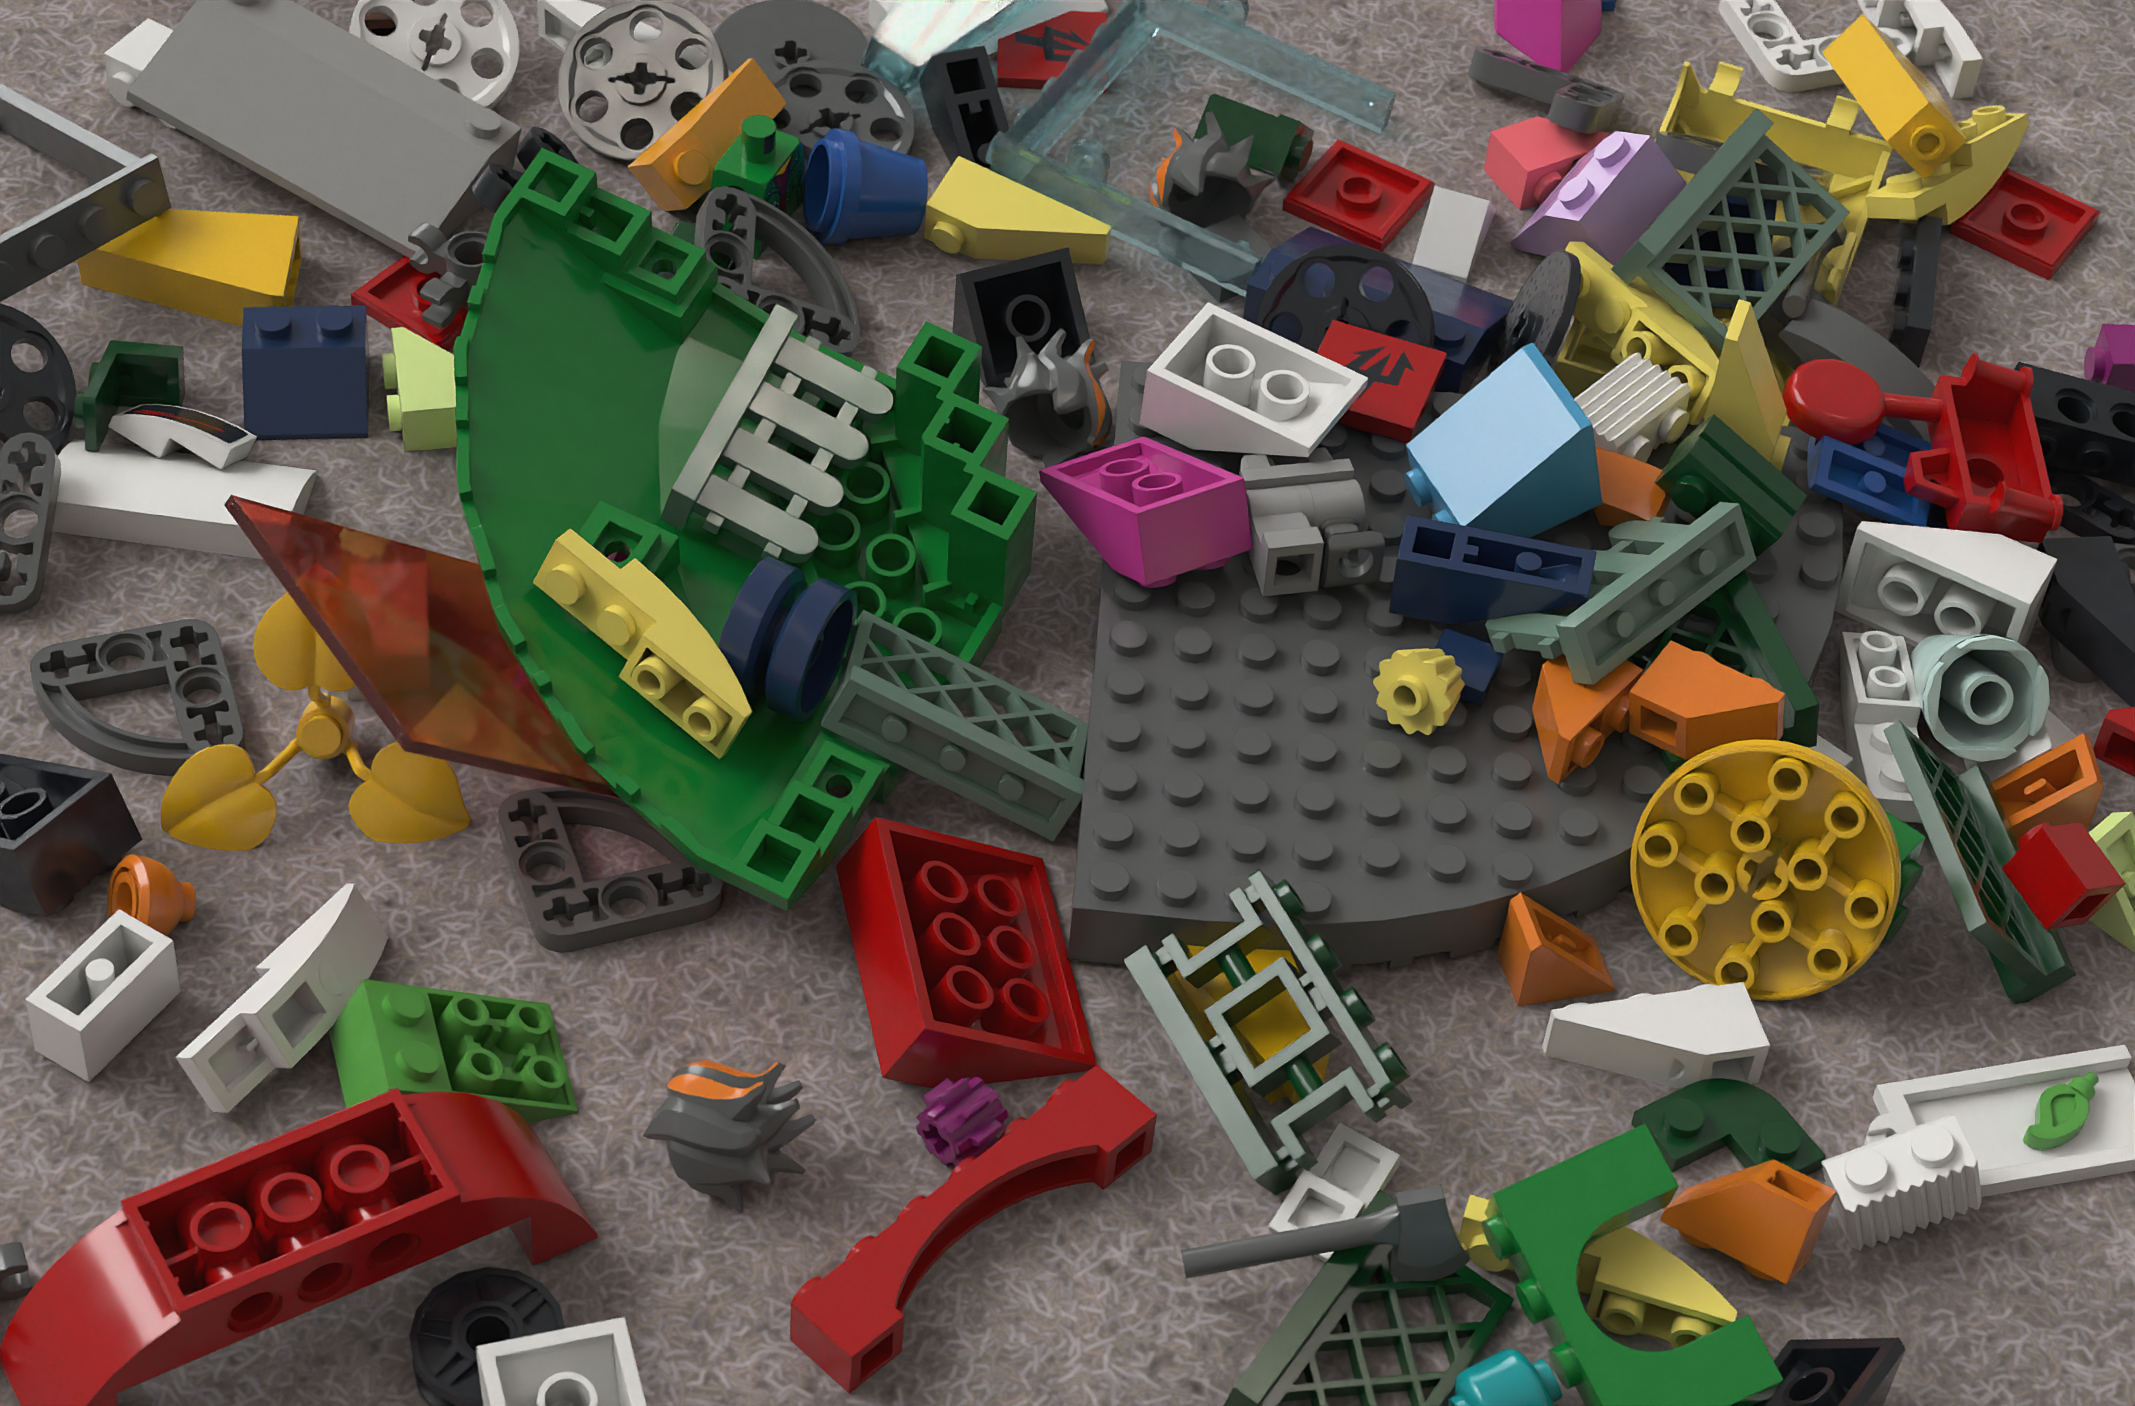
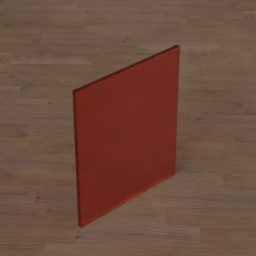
[224,495,621,799]

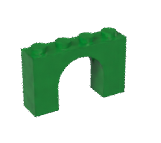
[1482,1123,1783,1406]

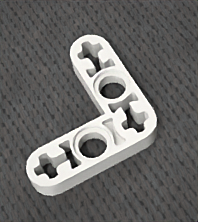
[1718,0,1912,92]

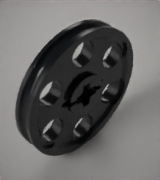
[1256,244,1435,353]
[0,303,76,474]

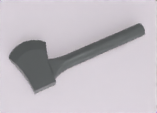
[1772,221,1847,317]
[1181,1184,1471,1282]

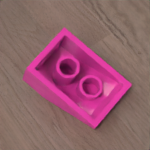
[1039,437,1253,588]

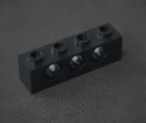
[2014,362,2135,488]

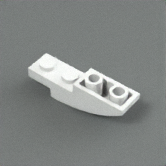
[1840,631,1922,823]
[176,883,388,1113]

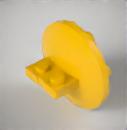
[1630,739,1901,1001]

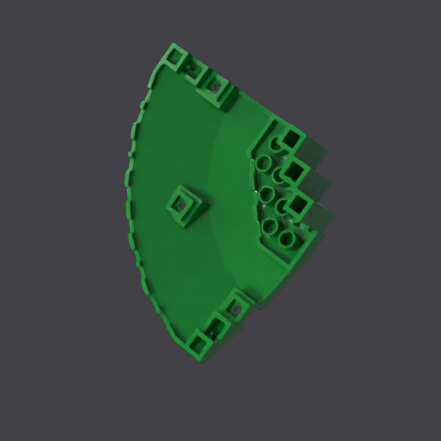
[454,148,1037,912]

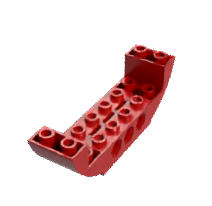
[0,1088,598,1406]

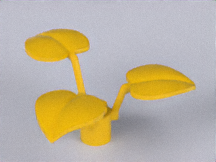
[161,570,471,851]

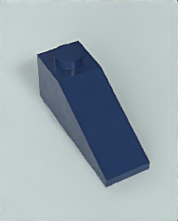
[1389,515,1597,625]

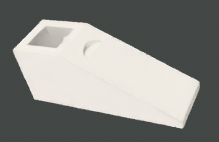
[1542,982,1770,1089]

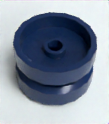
[718,556,858,723]

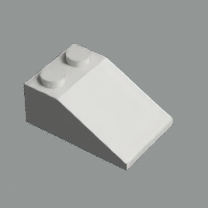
[1139,302,1368,457]
[1835,521,2057,647]

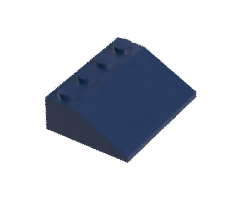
[1243,226,1514,395]

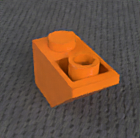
[1629,640,1785,760]
[1532,654,1643,784]
[1660,1159,1837,1285]

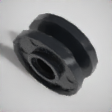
[409,1267,566,1406]

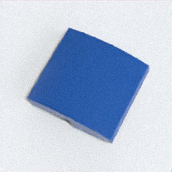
[1807,423,1932,527]

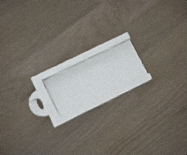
[1863,1045,2135,1197]

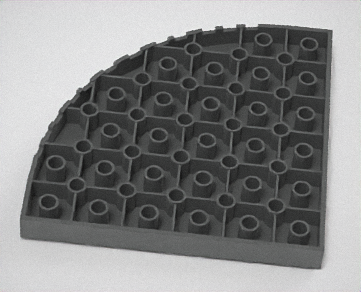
[1067,360,1843,974]

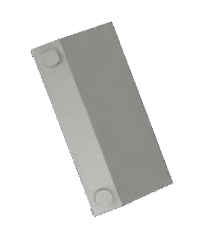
[126,0,522,258]

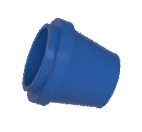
[803,129,928,246]

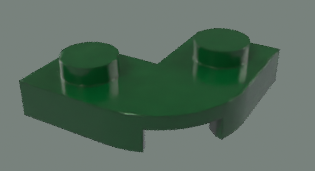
[1631,1078,1826,1176]

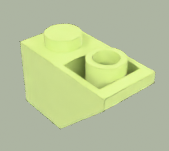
[381,327,457,452]

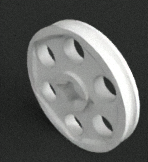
[349,0,519,109]

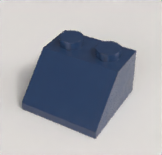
[242,305,370,440]

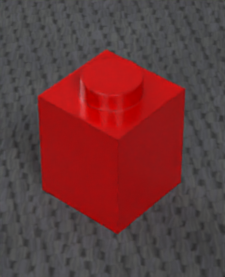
[2001,822,2126,930]

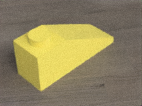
[924,156,1112,265]
[1704,299,1791,472]

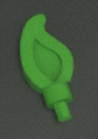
[2023,1072,2099,1150]

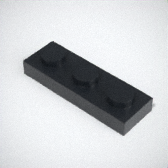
[1888,215,1942,368]

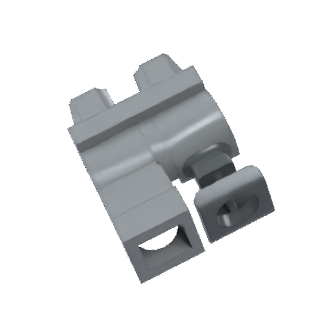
[1239,447,1385,596]

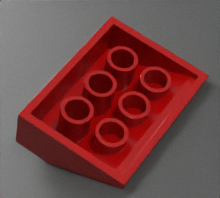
[836,817,1097,1089]

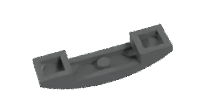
[1778,299,1935,443]

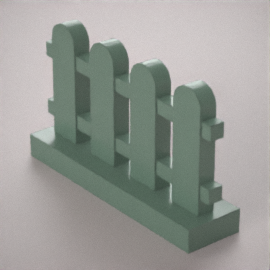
[660,303,893,563]
[1485,502,1756,685]

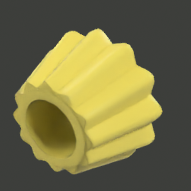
[1373,648,1465,735]

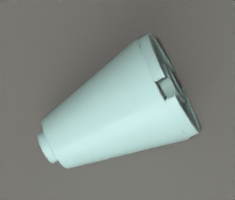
[1909,635,2050,762]

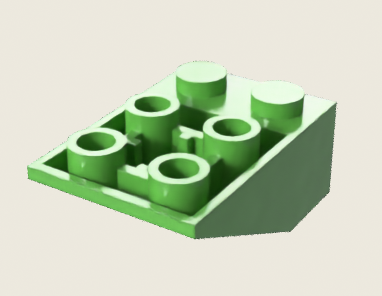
[329,979,578,1123]

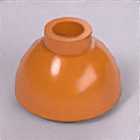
[107,854,196,937]

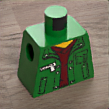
[711,115,805,260]

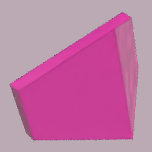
[1494,0,1601,73]

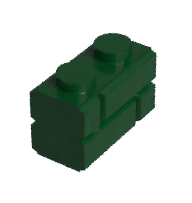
[1654,414,1807,558]

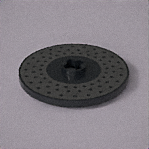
[1487,249,1581,376]

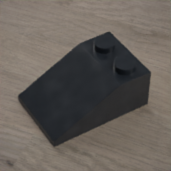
[0,753,142,917]

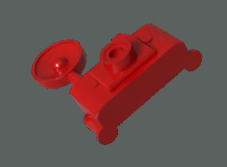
[1783,353,2063,543]

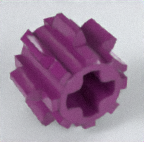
[915,1077,1009,1167]

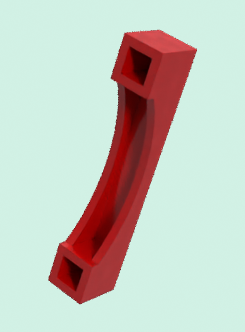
[790,1065,1157,1394]

